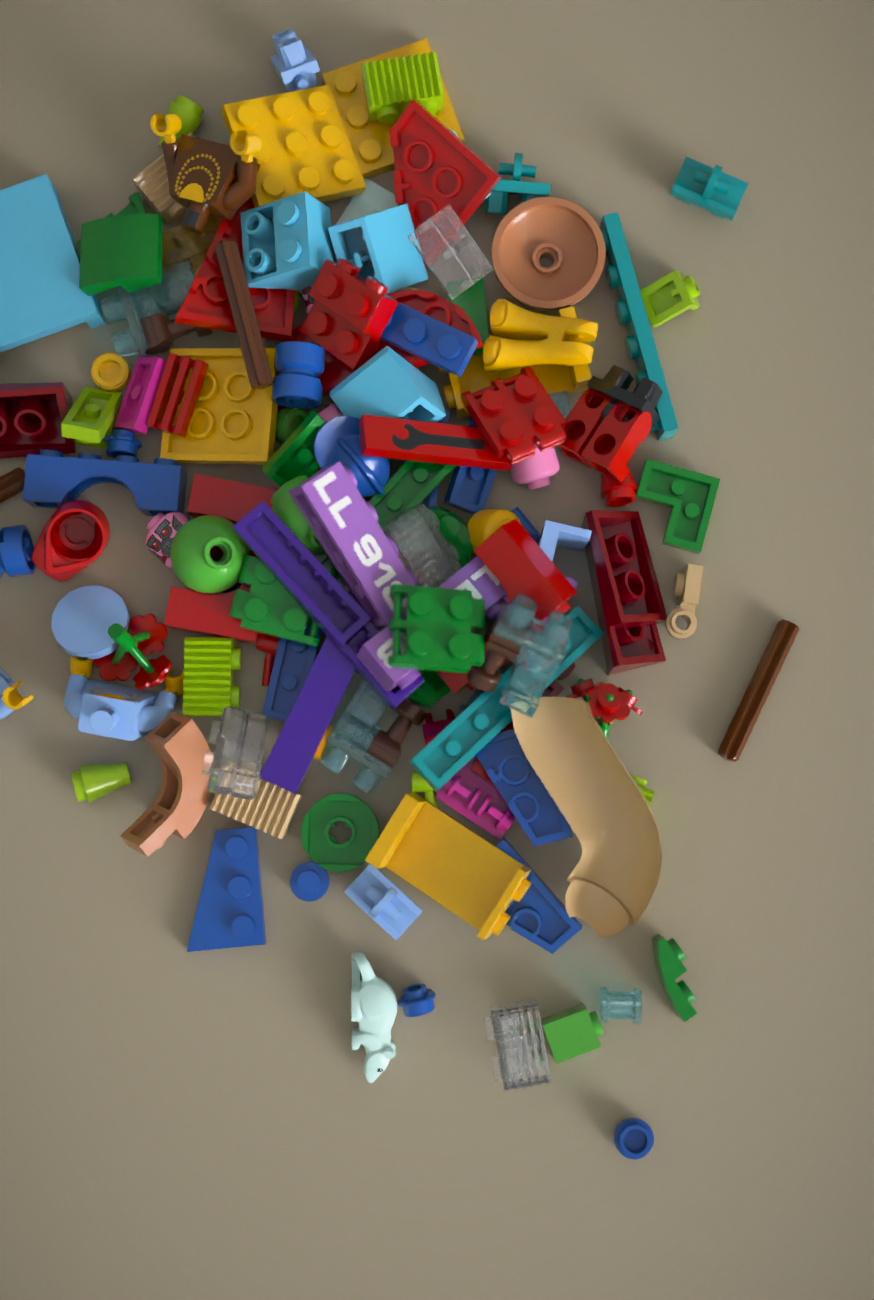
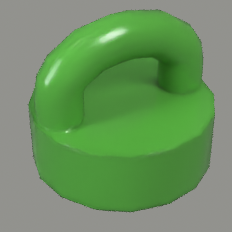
[275,407,309,444]

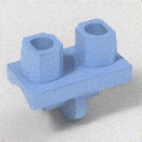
[270,28,320,92]
[344,864,423,941]

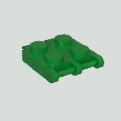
[229,555,337,647]
[388,584,485,673]

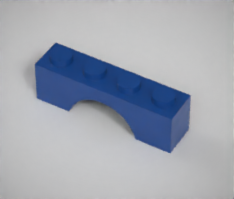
[22,450,187,516]

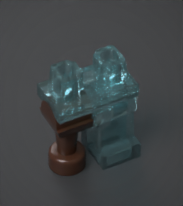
[100,260,212,357]
[467,594,572,718]
[321,678,427,794]

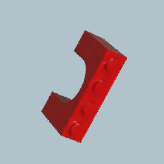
[164,474,278,645]
[436,519,577,694]

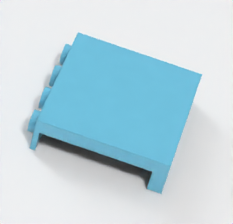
[0,174,105,353]

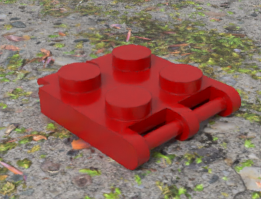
[461,366,566,465]

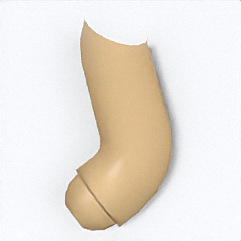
[510,697,663,937]

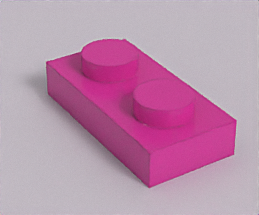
[114,357,167,434]

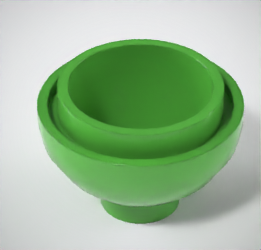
[170,515,249,594]

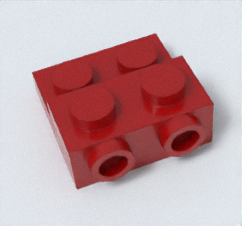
[299,258,399,370]

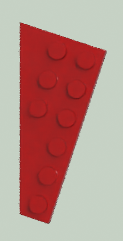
[174,197,295,342]

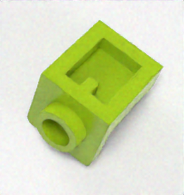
[640,270,701,327]

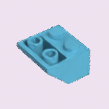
[241,191,334,290]
[328,204,429,294]
[329,346,446,423]

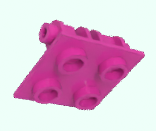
[435,755,515,840]

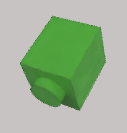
[540,1004,604,1064]

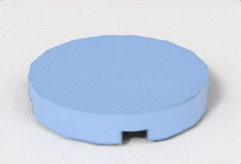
[51,585,130,659]

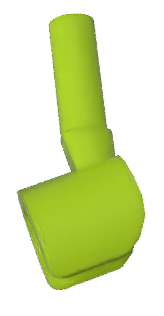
[411,771,438,808]

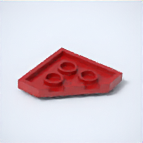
[389,99,502,268]

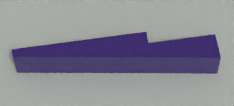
[233,501,424,711]
[259,590,376,794]

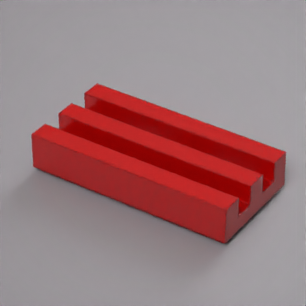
[146,353,209,437]

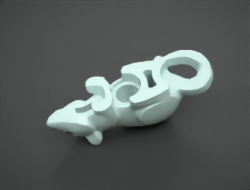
[351,952,398,1083]

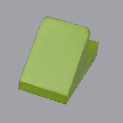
[61,386,122,449]

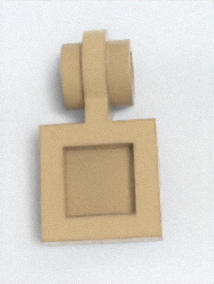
[665,564,704,639]

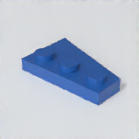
[476,729,573,847]
[187,827,266,952]
[495,837,582,954]

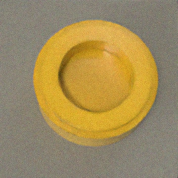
[91,353,131,392]

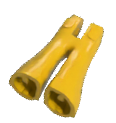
[483,299,598,372]

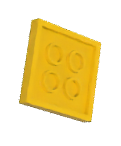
[322,38,464,179]
[221,84,366,208]
[160,348,280,465]

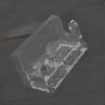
[408,204,494,300]

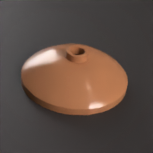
[491,197,606,311]

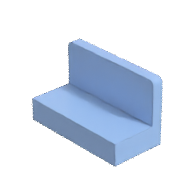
[538,520,592,562]

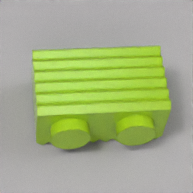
[361,51,444,124]
[182,637,242,717]

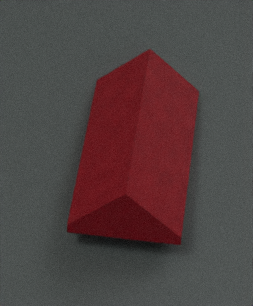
[0,382,76,458]
[581,510,667,675]

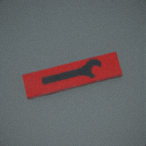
[359,414,512,471]

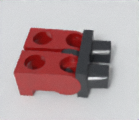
[557,365,663,484]

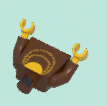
[150,113,262,235]

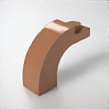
[120,711,213,857]

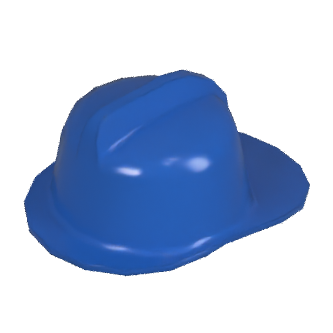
[314,415,390,497]

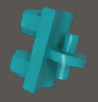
[484,153,551,214]
[670,157,748,221]

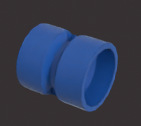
[271,341,326,409]
[0,524,35,578]

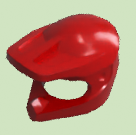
[32,500,110,582]

